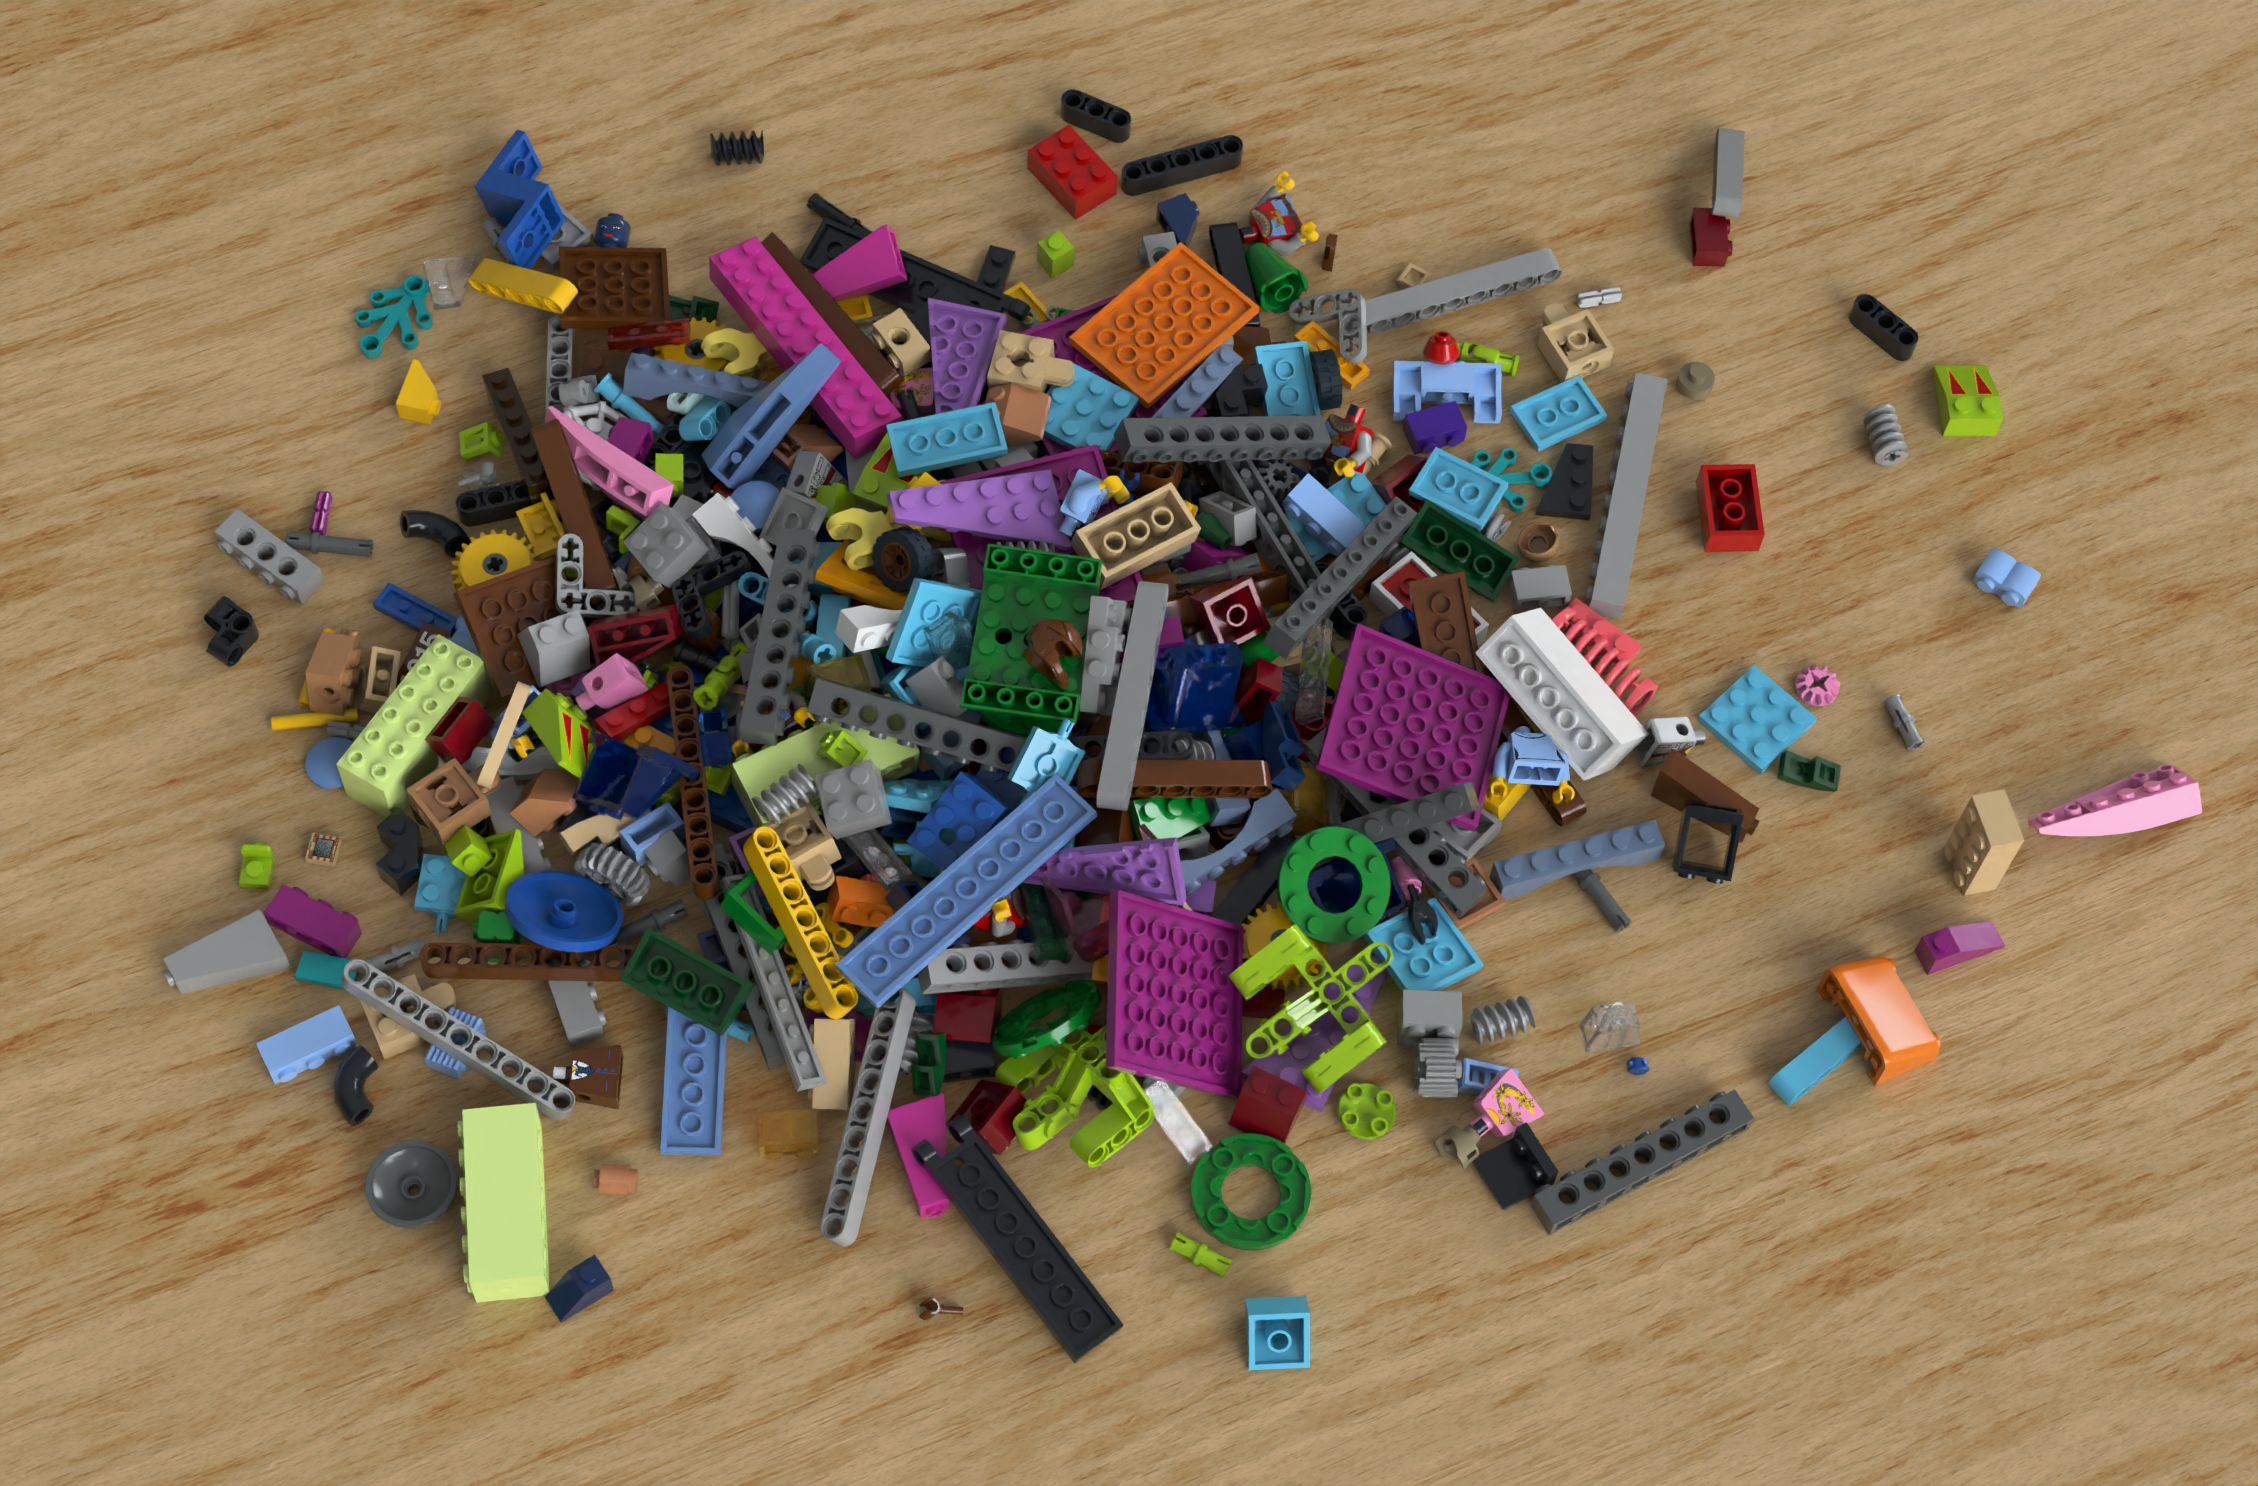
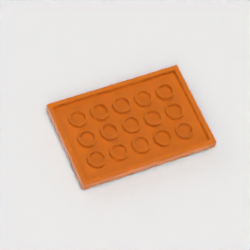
[1069,242,1259,409]

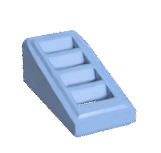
[1456,1058,1519,1095]

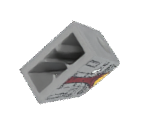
[786,451,848,501]
[1634,717,1705,769]

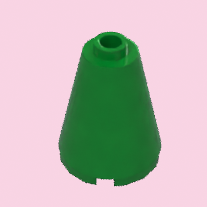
[1245,243,1308,314]

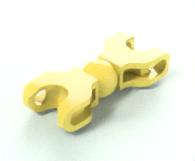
[701,328,776,378]
[826,480,952,570]

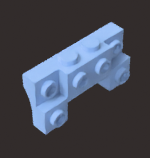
[1392,361,1502,424]

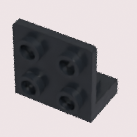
[1473,1122,1558,1210]

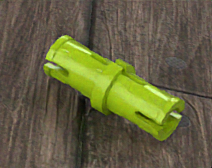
[1169,1232,1232,1277]

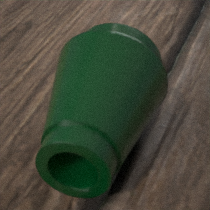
[1195,511,1233,550]

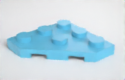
[883,777,955,813]

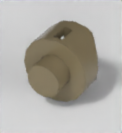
[1676,362,1715,401]
[621,575,665,611]
[1435,1126,1481,1169]

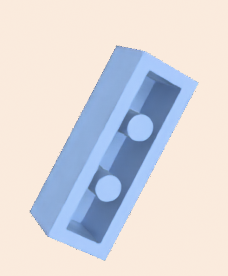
[1281,473,1367,556]
[256,1005,358,1084]

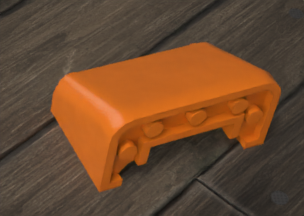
[1817,955,1941,1086]

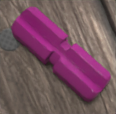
[309,491,333,535]

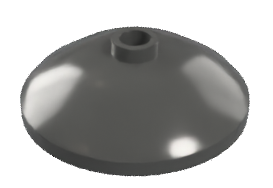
[365,1140,458,1228]

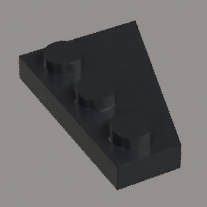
[1535,443,1594,520]

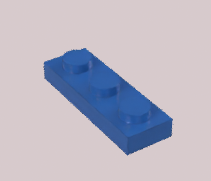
[373,583,457,637]

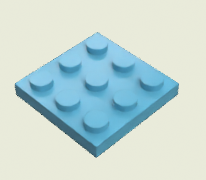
[1044,363,1139,451]
[885,578,982,669]
[1697,665,1817,775]
[1363,897,1484,992]

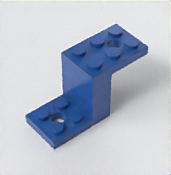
[475,130,566,269]
[907,747,1027,871]

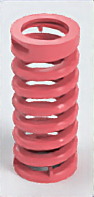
[1552,607,1658,717]

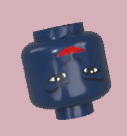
[594,213,631,248]

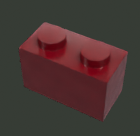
[1689,208,1733,267]
[1228,657,1283,725]
[425,697,495,765]

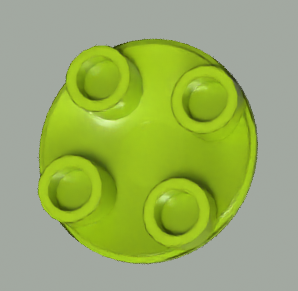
[1337,1083,1396,1140]

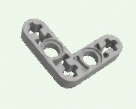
[1289,289,1367,364]
[555,534,638,618]

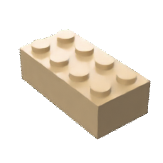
[1071,482,1201,590]
[1944,789,2024,896]

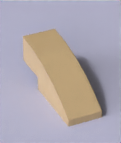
[558,809,651,856]

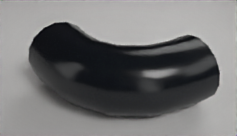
[400,510,471,557]
[334,1045,379,1126]

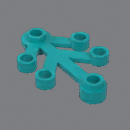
[355,275,433,359]
[1470,448,1552,514]

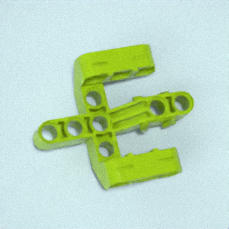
[1228,924,1393,1094]
[996,1024,1155,1168]

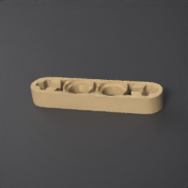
[477,681,531,789]

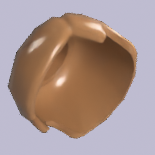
[1518,522,1559,563]

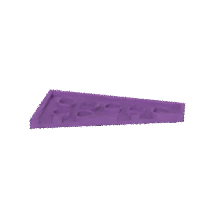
[928,298,1007,414]
[887,470,1071,551]
[1022,837,1187,905]
[1242,953,1388,1113]

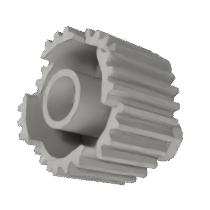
[1411,1038,1462,1097]

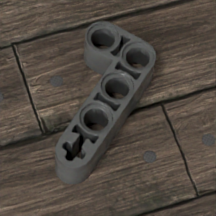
[931,547,970,588]

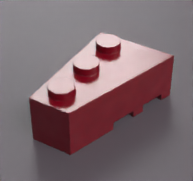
[587,604,683,667]

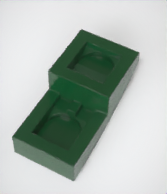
[669,295,719,326]
[1777,750,1841,792]
[910,1031,946,1096]

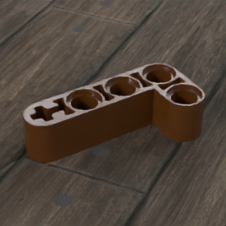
[1073,446,1183,497]

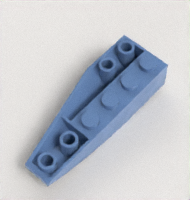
[702,343,842,489]

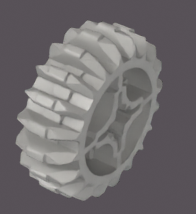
[573,843,651,906]

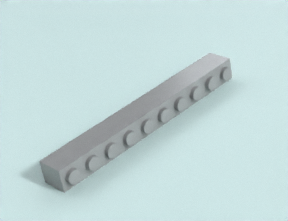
[1585,372,1667,620]
[486,776,607,1048]

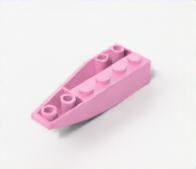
[544,406,674,523]
[2027,764,2202,836]

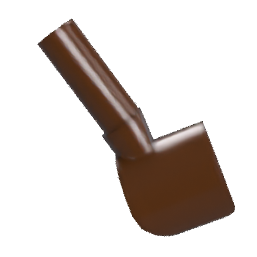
[919,1297,963,1320]

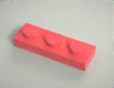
[1565,598,1642,663]

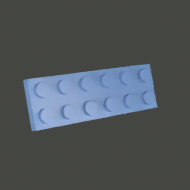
[660,1007,728,1156]

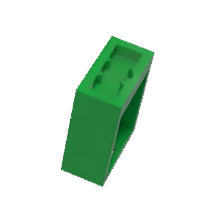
[720,867,817,956]

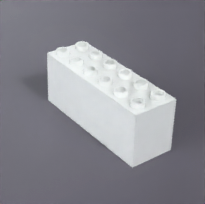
[1475,608,1649,781]

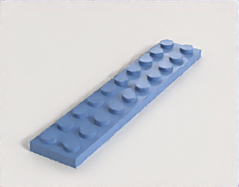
[836,774,1097,1009]

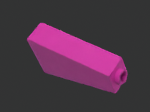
[812,225,907,302]
[886,1093,949,1218]

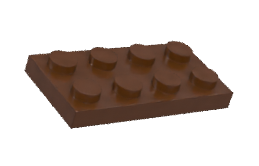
[579,345,678,424]
[1408,571,1483,674]

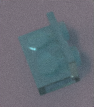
[923,611,974,670]

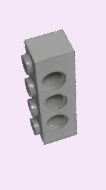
[214,509,324,605]

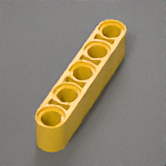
[468,258,578,314]

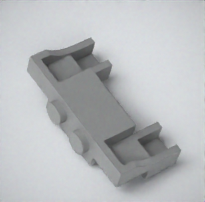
[1080,596,1133,717]

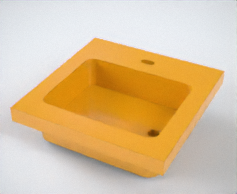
[815,539,931,610]

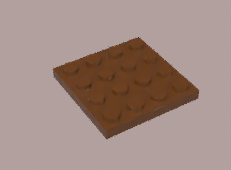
[559,246,671,330]
[453,556,596,699]

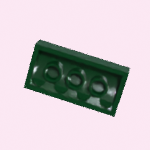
[1400,500,1520,603]
[619,928,755,1036]

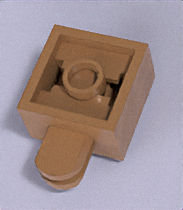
[305,628,363,716]
[406,758,501,846]

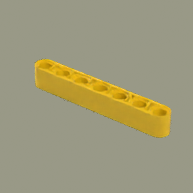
[743,826,858,1019]

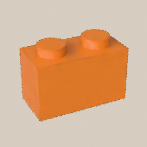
[827,876,895,928]

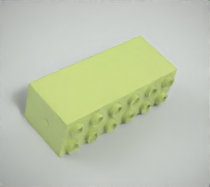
[336,634,494,817]
[732,693,920,829]
[458,1103,550,1303]

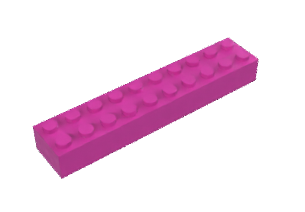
[709,236,902,459]

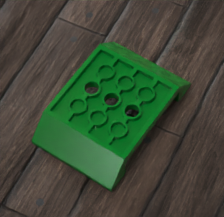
[960,544,1102,724]

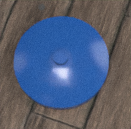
[504,870,624,952]

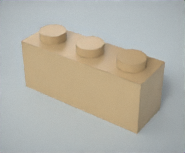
[808,1018,855,1110]

